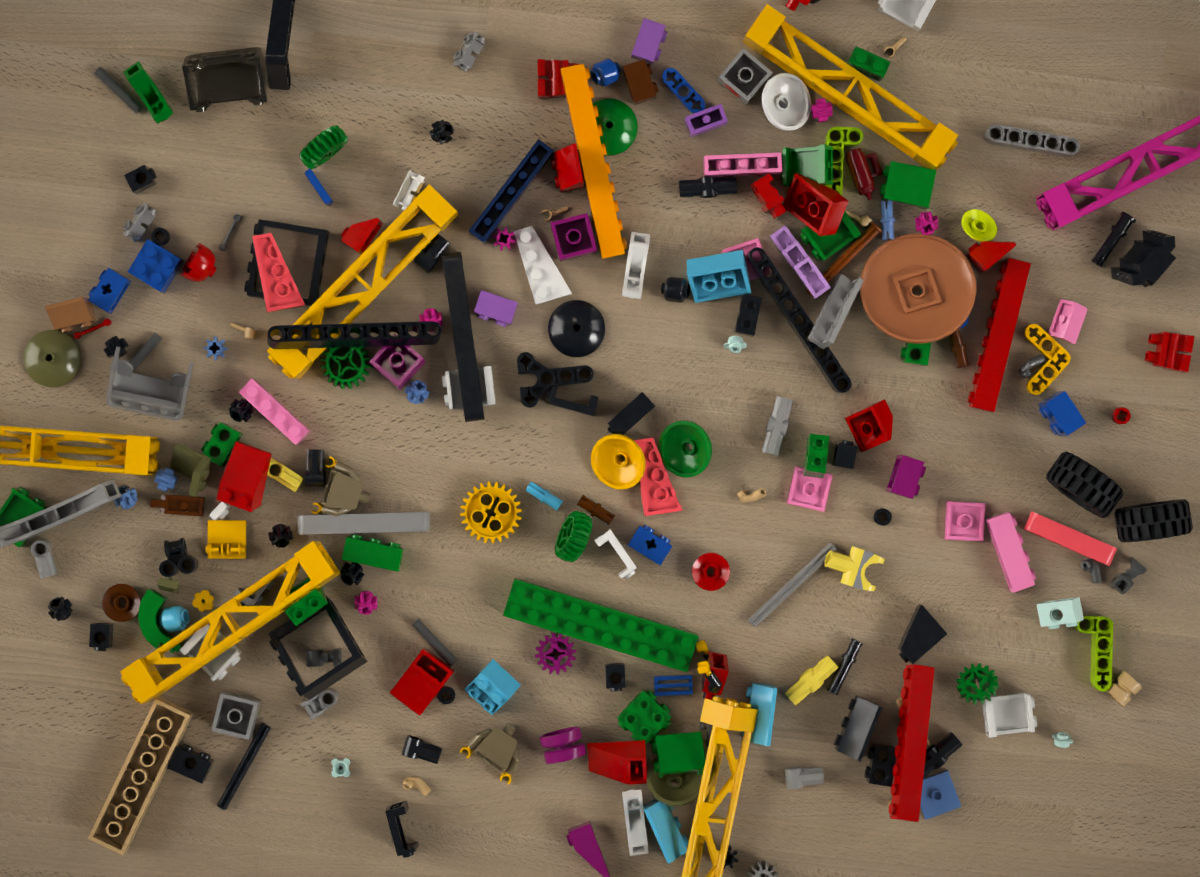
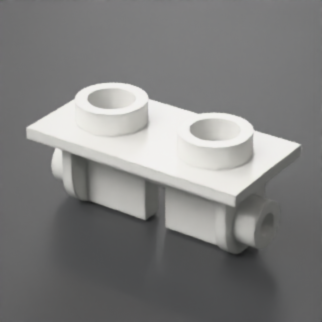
[393,170,425,211]

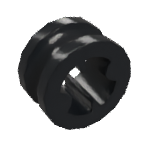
[151,227,170,245]
[873,508,892,526]
[438,687,455,704]

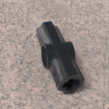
[679,177,737,198]
[923,732,963,778]

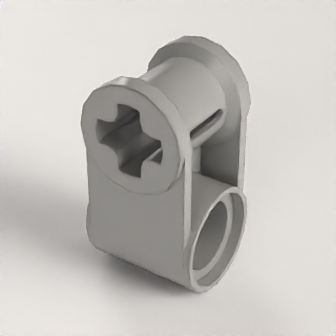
[300,688,339,721]

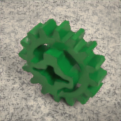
[956,663,999,705]

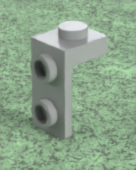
[233,580,276,606]

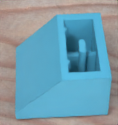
[464,659,521,715]

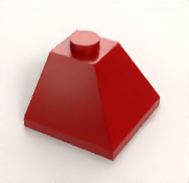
[341,218,383,254]
[966,241,1016,273]
[845,399,893,452]

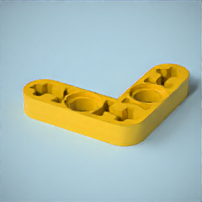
[1023,324,1071,395]

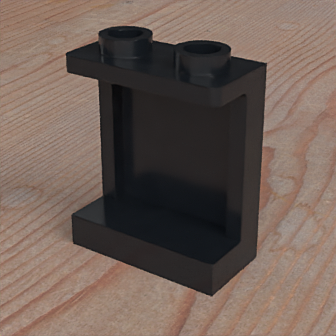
[546,386,599,416]
[385,801,419,858]

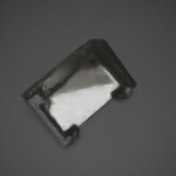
[182,47,268,112]

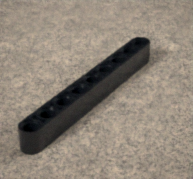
[747,247,852,393]
[442,251,485,422]
[267,321,442,349]

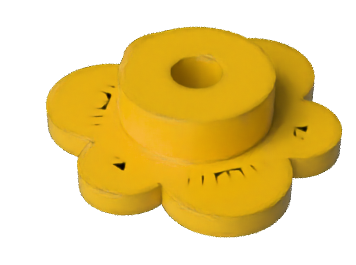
[192,590,214,612]

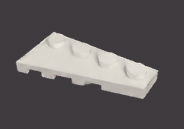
[514,226,572,305]

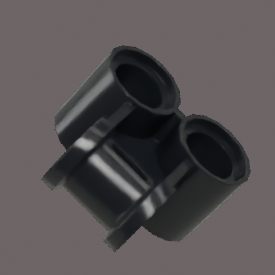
[159,537,198,577]

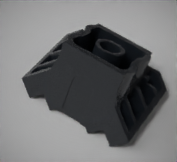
[1111,230,1176,288]

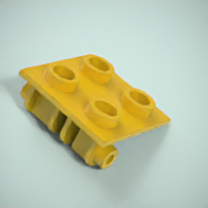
[206,520,246,559]

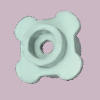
[724,336,747,353]
[1052,732,1073,748]
[331,758,350,778]

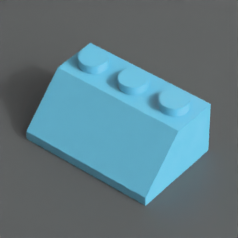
[687,250,751,303]
[742,682,777,746]
[643,799,689,864]

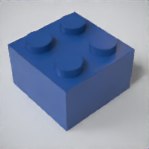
[127,239,184,293]
[1038,391,1086,436]

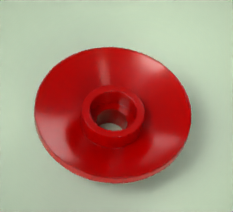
[692,553,730,591]

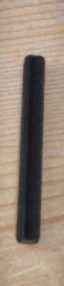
[217,723,271,810]

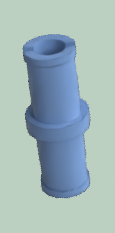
[880,201,895,241]

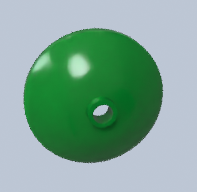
[593,98,638,156]
[658,420,712,478]

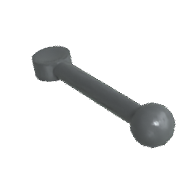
[219,214,241,251]

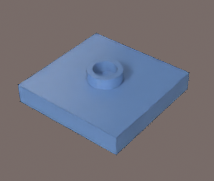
[920,770,962,820]

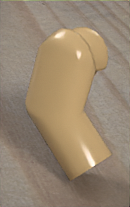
[737,488,766,503]
[402,777,431,796]

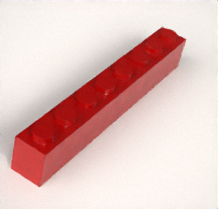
[967,258,1031,413]
[888,664,935,822]

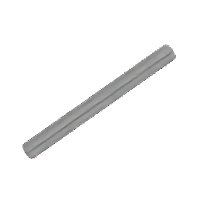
[749,543,837,627]

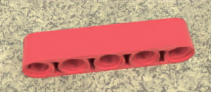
[1024,512,1117,566]

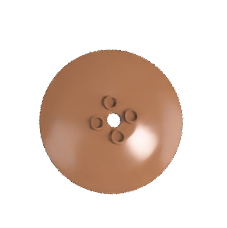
[860,234,976,344]

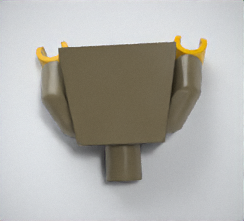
[311,456,370,516]
[460,723,520,784]

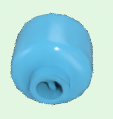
[159,606,190,632]

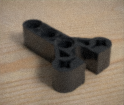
[517,352,594,408]

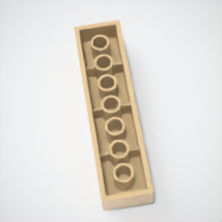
[88,696,194,855]

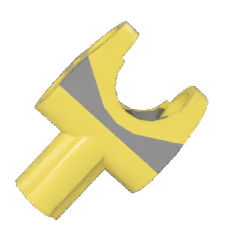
[825,546,885,591]

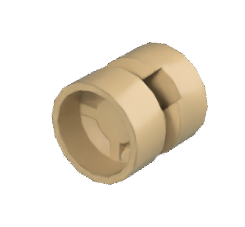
[1106,671,1142,707]

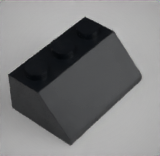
[834,695,882,762]

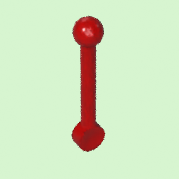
[74,318,112,339]

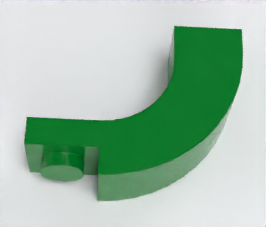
[123,61,173,124]
[138,588,184,653]

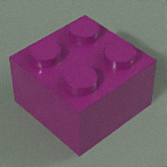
[550,213,597,262]
[369,333,425,391]
[886,455,926,499]

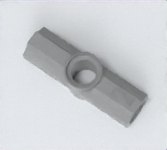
[762,396,793,456]

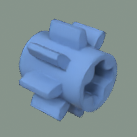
[203,336,229,361]
[404,380,430,404]
[154,467,178,491]
[114,485,138,509]

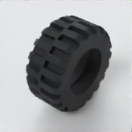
[1046,452,1123,518]
[1114,499,1193,542]

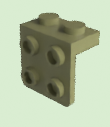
[170,443,211,497]

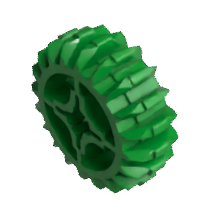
[299,125,348,169]
[320,347,372,389]
[554,511,593,562]

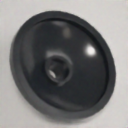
[548,300,605,357]

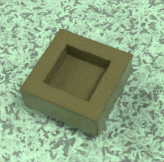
[158,577,180,594]

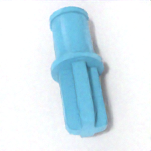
[526,482,563,511]

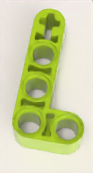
[825,127,863,195]
[1073,615,1113,692]

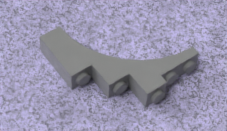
[0,479,121,548]

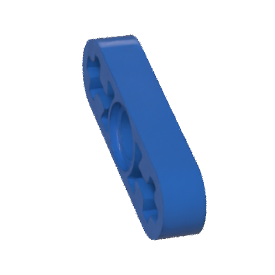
[662,68,705,114]

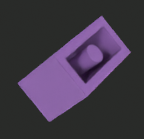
[631,18,668,65]
[684,104,728,138]
[474,290,518,327]

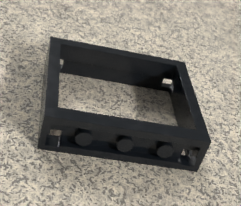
[244,219,329,306]
[268,596,368,700]

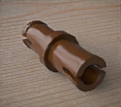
[949,329,969,368]
[577,495,615,525]

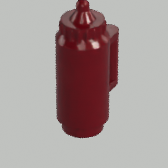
[846,148,883,200]

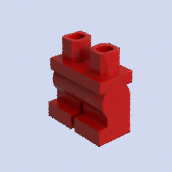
[537,59,579,99]
[750,173,786,219]
[1145,332,1195,373]

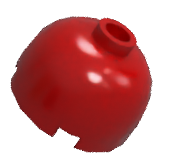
[181,243,217,282]

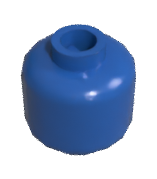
[591,59,621,87]

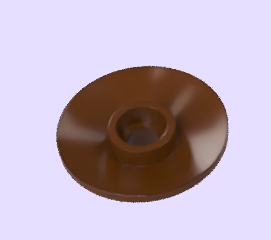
[102,584,141,622]

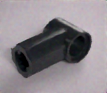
[413,234,450,273]
[304,449,326,487]
[401,735,442,764]

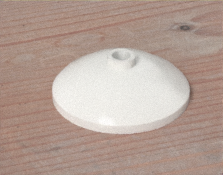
[762,73,811,131]

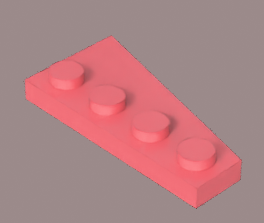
[252,233,305,313]
[634,438,683,516]

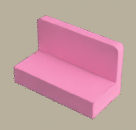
[1048,299,1088,344]

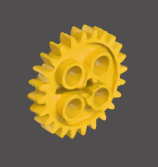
[460,481,522,544]

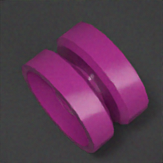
[539,726,586,764]

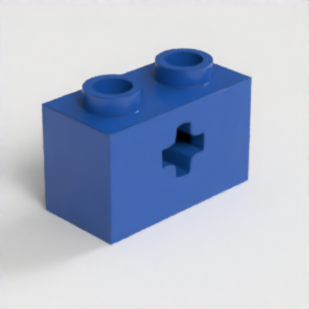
[88,268,132,314]
[627,525,672,566]

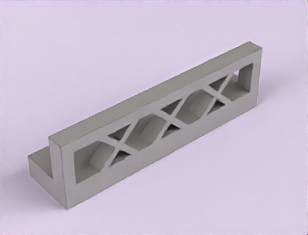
[807,274,864,349]

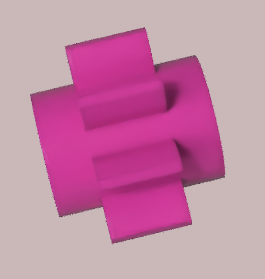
[811,98,833,123]
[915,211,939,235]
[492,227,516,251]
[419,308,443,332]
[354,591,378,615]

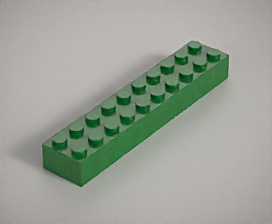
[503,578,698,673]

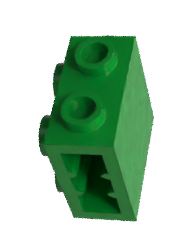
[617,689,671,745]

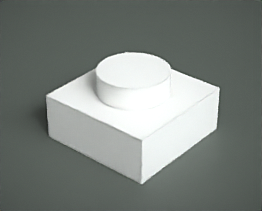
[209,502,230,521]

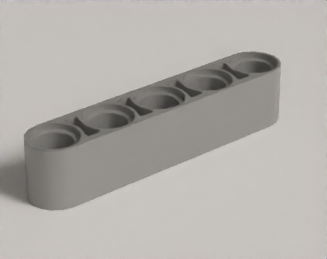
[984,125,1080,157]

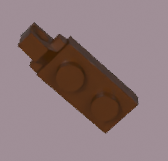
[150,494,205,517]

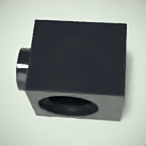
[124,165,157,195]
[833,440,858,469]
[89,623,113,651]
[605,663,626,692]

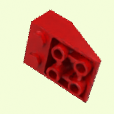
[390,647,455,716]
[587,740,647,785]

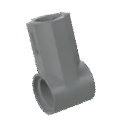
[31,539,58,578]
[784,767,824,789]

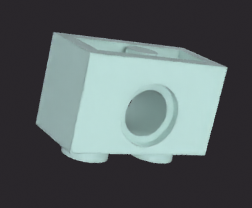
[1037,597,1084,629]

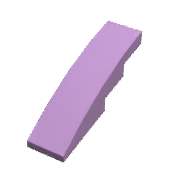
[769,225,831,299]

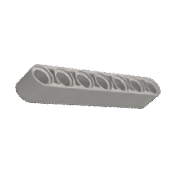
[297,512,430,535]

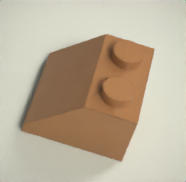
[45,297,96,333]

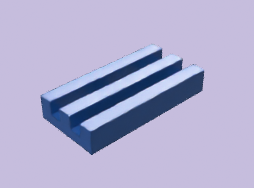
[304,169,334,206]
[654,675,693,696]

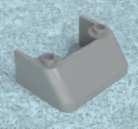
[106,346,194,420]

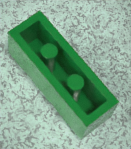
[341,534,404,572]

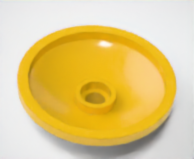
[591,434,646,490]

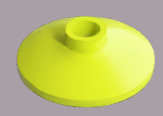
[961,209,997,242]

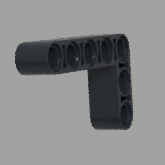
[265,0,295,90]

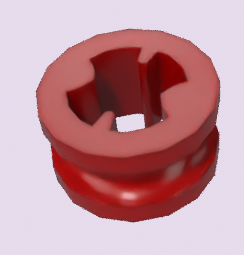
[1112,407,1131,424]

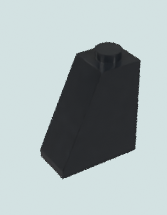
[607,392,655,435]
[898,604,947,664]

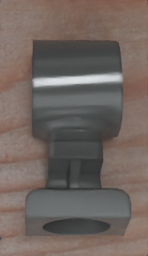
[1110,557,1147,595]
[305,648,342,667]

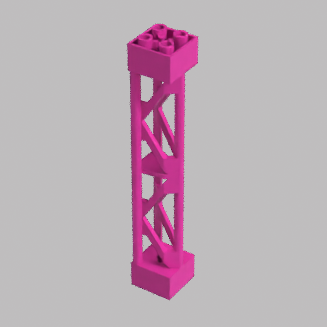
[1036,116,1200,231]

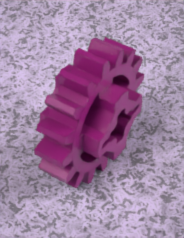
[535,632,576,675]

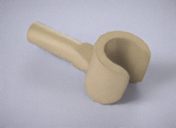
[884,37,907,58]
[541,206,568,221]
[846,210,871,228]
[230,322,256,339]

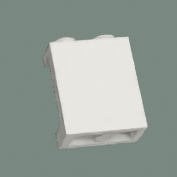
[877,0,936,32]
[442,366,496,410]
[594,529,637,579]
[180,623,242,682]
[982,692,1037,738]

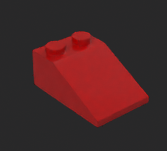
[550,143,583,193]
[783,173,849,236]
[216,441,272,512]

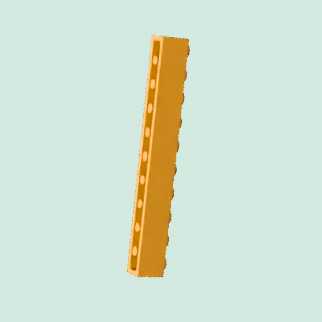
[560,64,627,259]

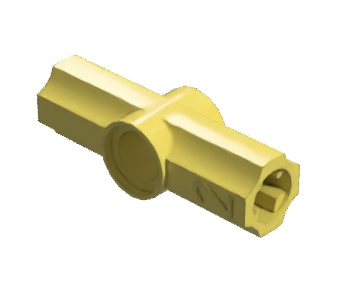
[267,457,304,492]
[785,655,839,706]

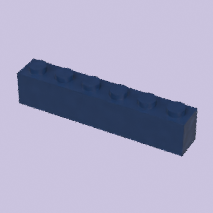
[469,139,554,245]

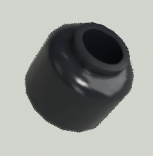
[661,277,690,303]

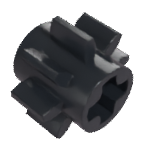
[430,119,454,145]
[103,336,129,358]
[229,399,254,422]
[268,524,293,548]
[340,562,365,585]
[48,597,73,621]
[724,845,738,869]

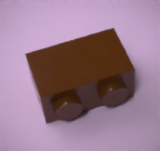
[622,59,659,105]

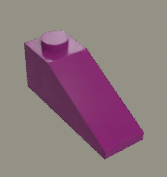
[566,821,610,877]

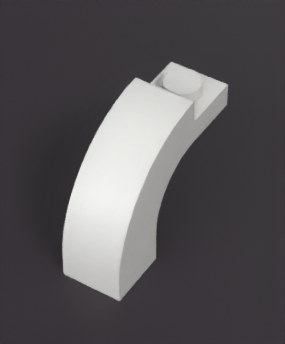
[622,232,650,299]
[622,790,649,856]

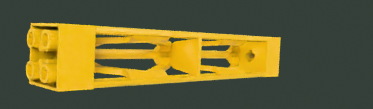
[743,4,959,170]
[267,184,459,379]
[0,425,160,475]
[120,541,341,704]
[681,696,758,877]

